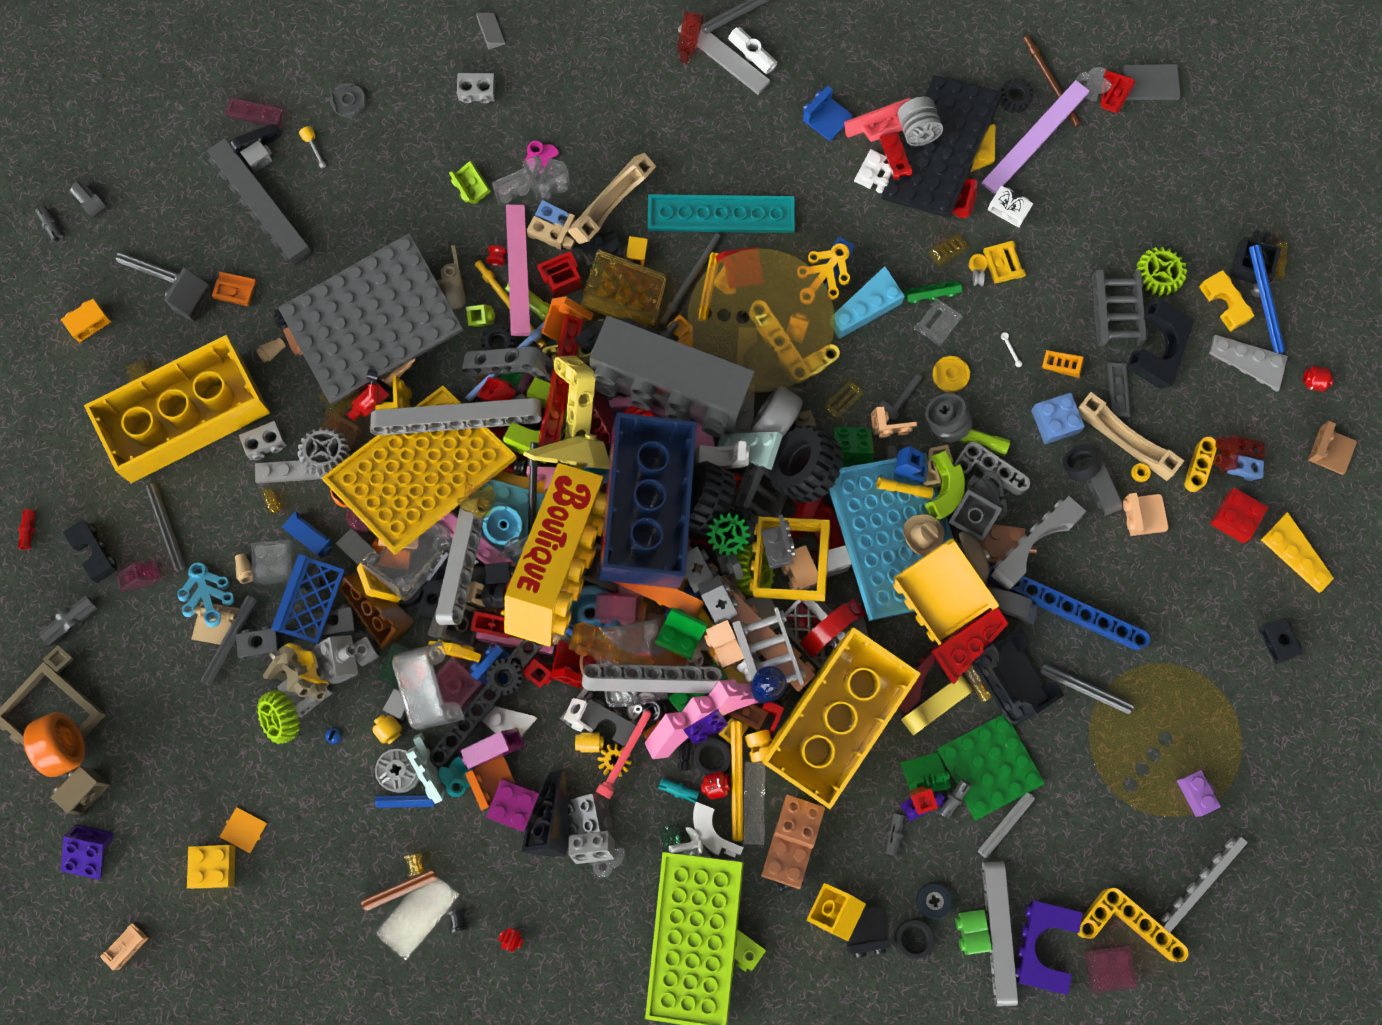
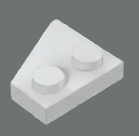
[482,706,537,737]

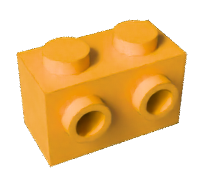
[61,299,111,343]

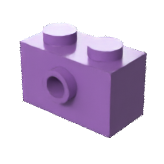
[1176,770,1221,817]

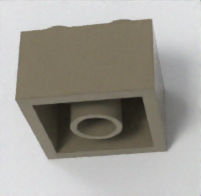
[50,766,110,816]

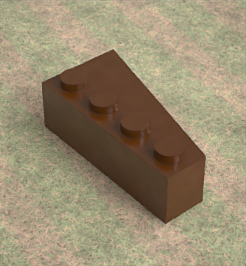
[339,572,414,649]

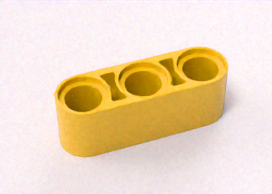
[1184,437,1217,492]

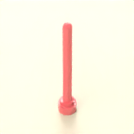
[596,710,651,799]

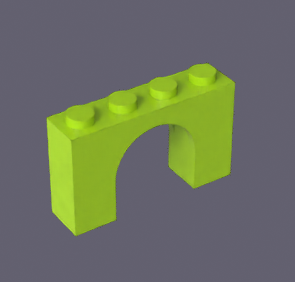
[503,377,568,464]

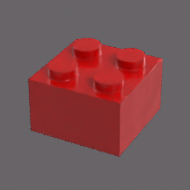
[1210,487,1268,544]

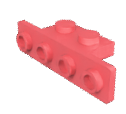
[844,98,911,142]

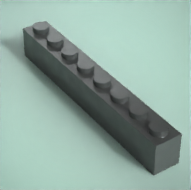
[206,138,311,266]

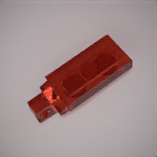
[677,12,703,64]

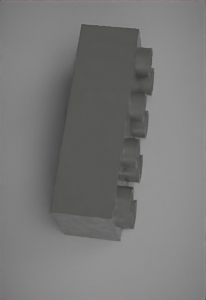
[590,315,755,438]

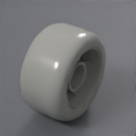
[750,386,803,437]

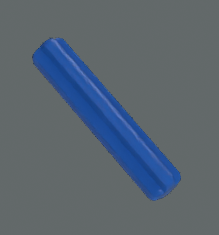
[375,795,435,808]

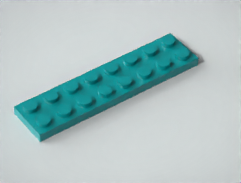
[648,194,795,233]

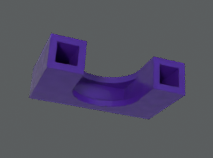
[1015,901,1083,995]

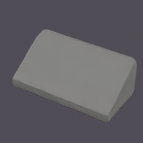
[476,13,505,49]

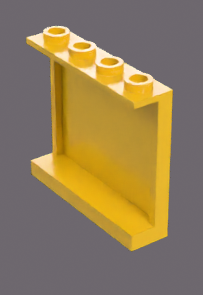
[893,538,999,645]

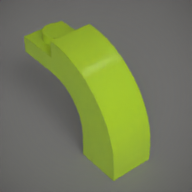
[924,451,965,520]

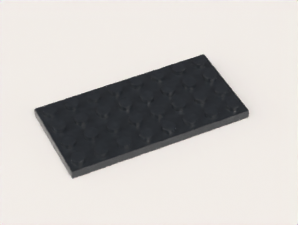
[881,75,1002,218]

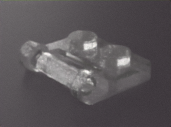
[913,299,963,347]

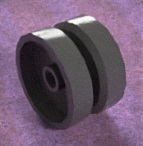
[925,393,973,442]

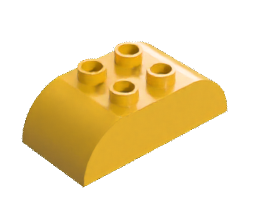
[762,627,921,809]

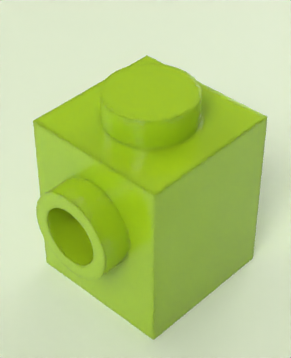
[466,305,495,327]

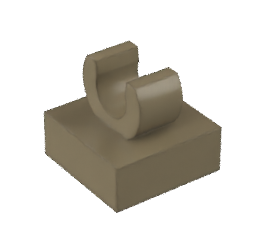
[43,645,73,674]

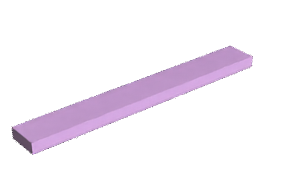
[982,80,1090,195]

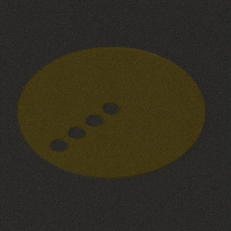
[688,249,835,392]
[1089,663,1242,817]

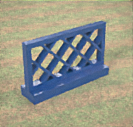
[271,554,345,644]

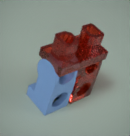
[1214,435,1265,481]

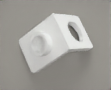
[563,698,594,733]

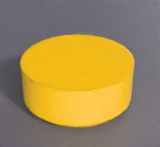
[969,254,988,272]

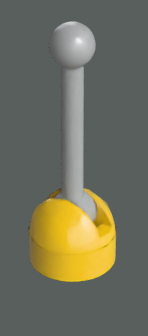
[299,126,326,168]

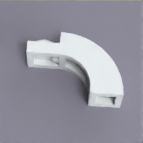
[693,802,744,858]

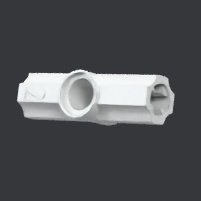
[728,27,777,74]

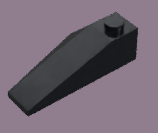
[521,770,570,857]

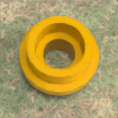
[1131,463,1151,482]

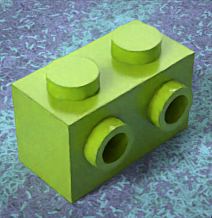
[734,929,766,972]

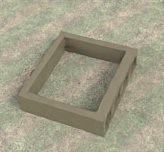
[0,662,106,752]

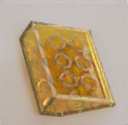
[580,250,667,329]

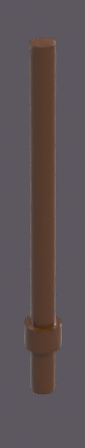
[1023,35,1081,127]

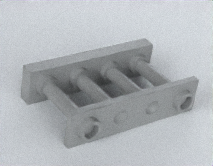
[732,607,807,700]

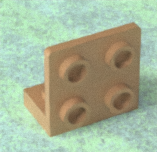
[1308,421,1357,475]

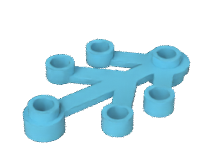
[177,562,234,627]

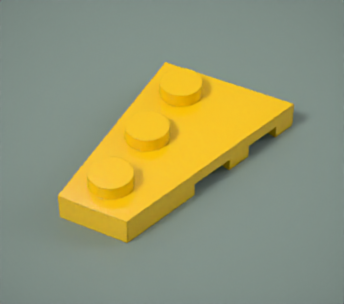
[427,639,481,662]

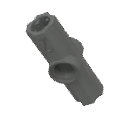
[39,595,98,647]

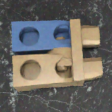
[527,200,576,250]

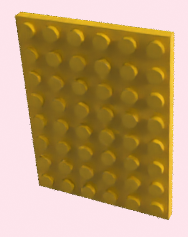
[322,386,517,555]

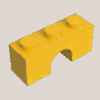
[1199,270,1254,332]

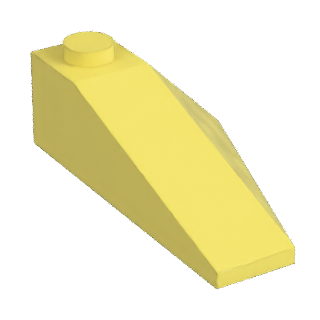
[524,434,609,469]

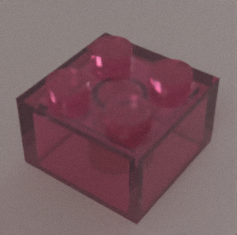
[595,592,641,625]
[425,657,483,714]
[1084,945,1137,994]

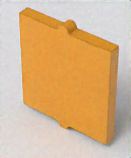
[220,807,267,853]

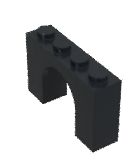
[1126,299,1194,388]

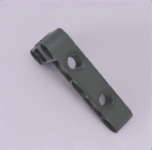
[461,347,554,383]

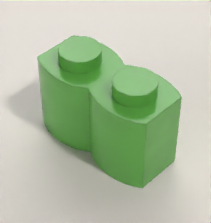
[955,910,992,955]

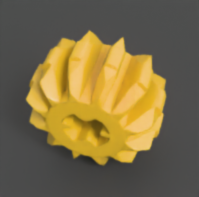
[598,744,631,777]

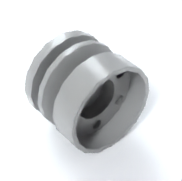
[897,96,943,146]
[375,748,420,793]

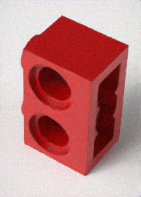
[476,377,516,402]

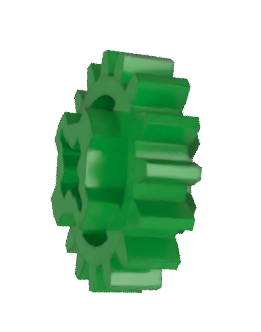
[707,512,750,556]

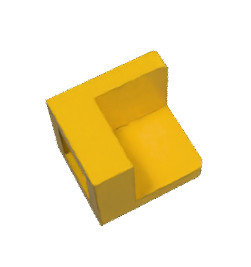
[626,236,648,266]

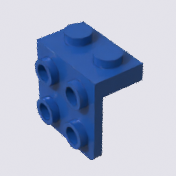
[803,85,852,141]
[470,642,521,694]

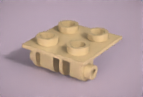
[192,602,239,645]

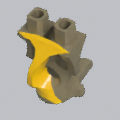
[263,642,329,701]

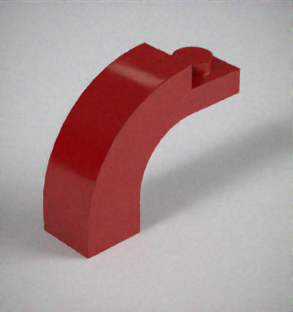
[799,599,867,658]

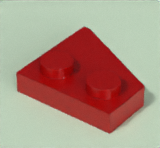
[1100,70,1136,114]

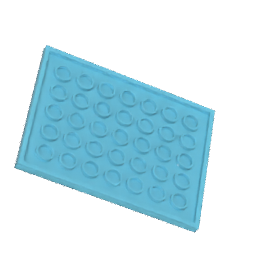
[829,453,954,621]

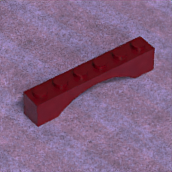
[898,618,977,714]

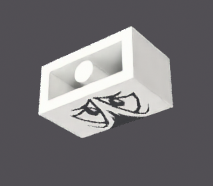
[987,186,1033,227]

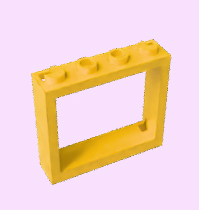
[750,517,830,601]

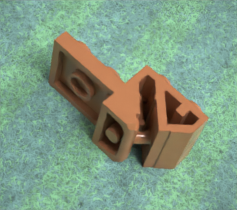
[761,795,825,889]

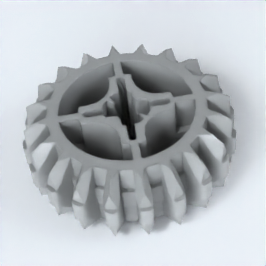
[297,426,350,477]

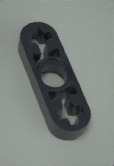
[230,124,282,154]

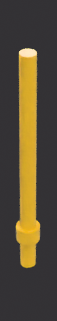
[475,260,547,349]

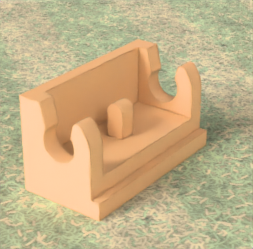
[100,923,149,970]

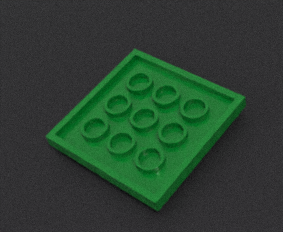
[936,714,1045,821]

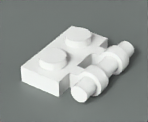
[854,149,892,193]

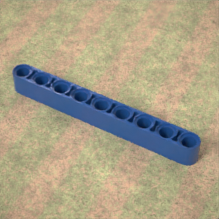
[987,565,1150,650]

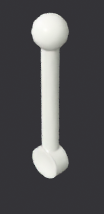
[1001,333,1022,367]

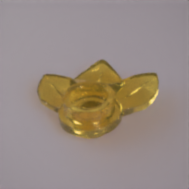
[457,483,495,519]

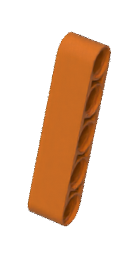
[615,582,705,618]

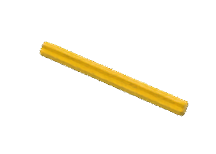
[731,721,743,841]

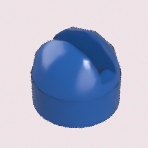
[325,728,342,744]

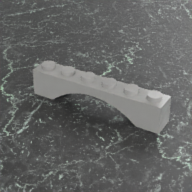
[991,496,1086,591]

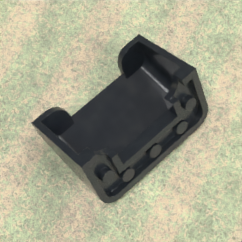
[973,628,1064,725]

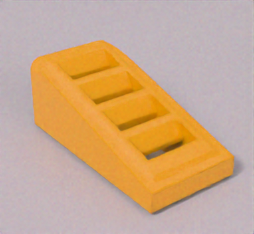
[1042,350,1084,378]

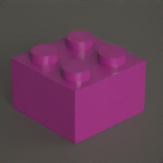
[486,778,539,832]

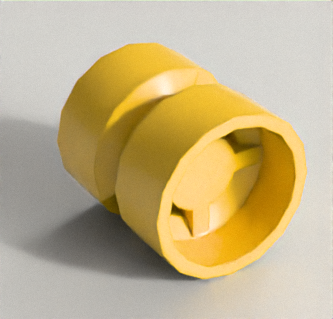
[745,729,772,764]

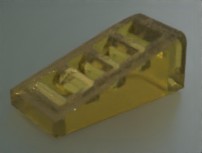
[928,234,969,268]

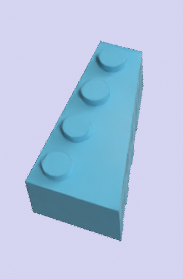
[829,266,905,339]

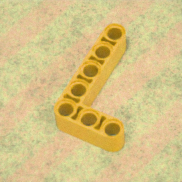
[1077,888,1188,962]

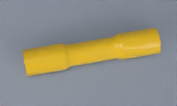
[876,477,934,499]

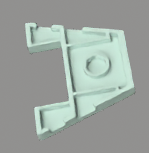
[406,733,446,804]

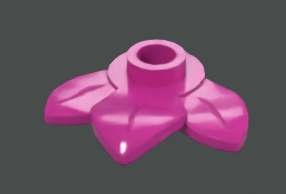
[525,141,559,173]

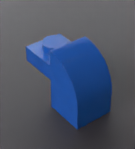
[895,446,928,484]

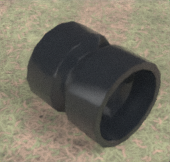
[481,583,508,609]

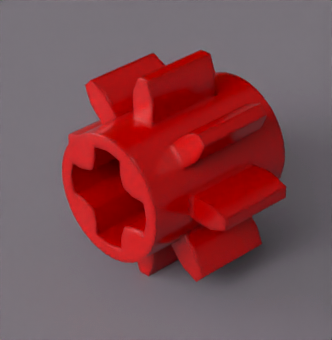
[498,927,524,952]

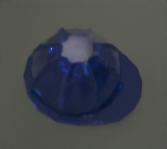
[751,666,787,704]

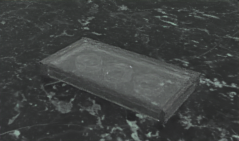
[375,869,460,961]

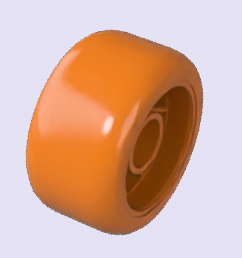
[23,712,86,777]

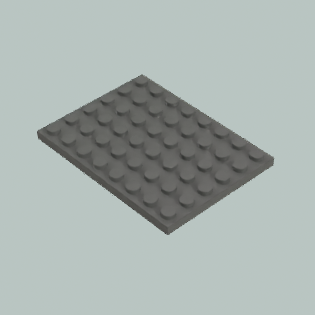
[278,233,464,405]

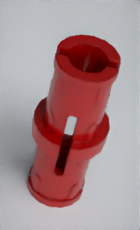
[17,509,36,550]

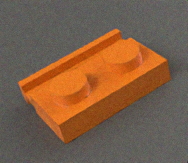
[212,272,257,307]

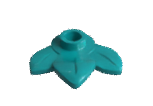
[438,757,472,797]

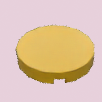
[932,356,970,393]

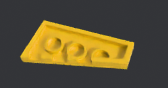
[1261,512,1334,593]

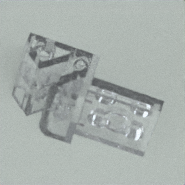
[492,156,571,204]

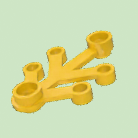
[797,243,850,305]

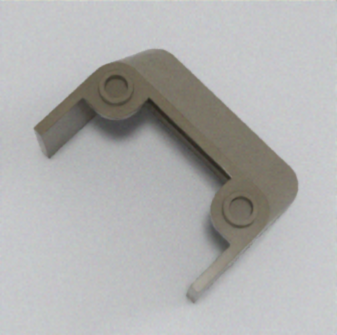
[436,245,466,310]

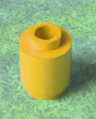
[575,732,604,753]

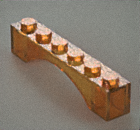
[569,622,687,666]

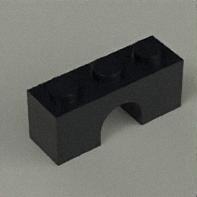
[63,520,118,583]

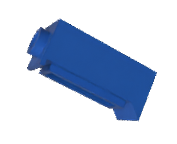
[282,511,334,558]

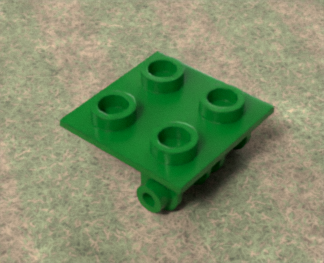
[900,752,951,793]

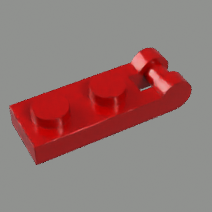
[880,132,912,180]

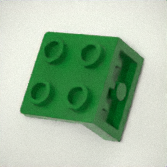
[833,427,874,468]
[655,607,708,660]

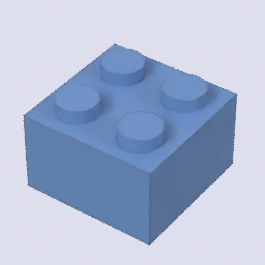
[1031,393,1085,444]

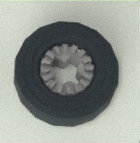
[916,883,953,920]

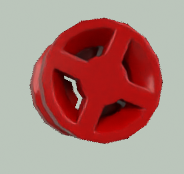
[486,245,507,266]

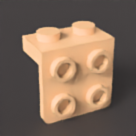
[1123,493,1168,536]

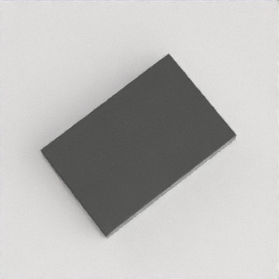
[1123,64,1180,100]

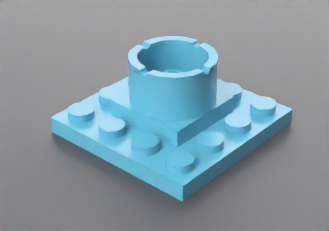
[472,479,545,564]

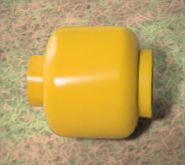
[372,714,402,744]

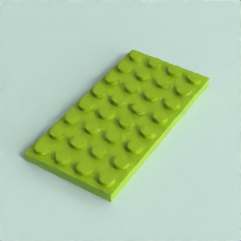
[645,852,744,1025]

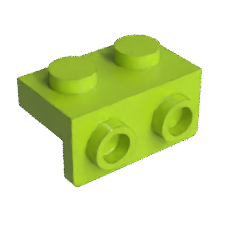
[449,161,491,204]

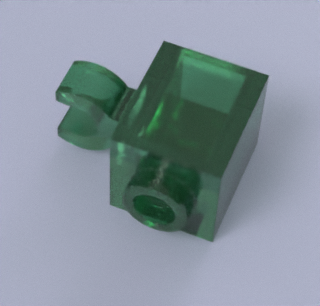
[660,825,683,853]

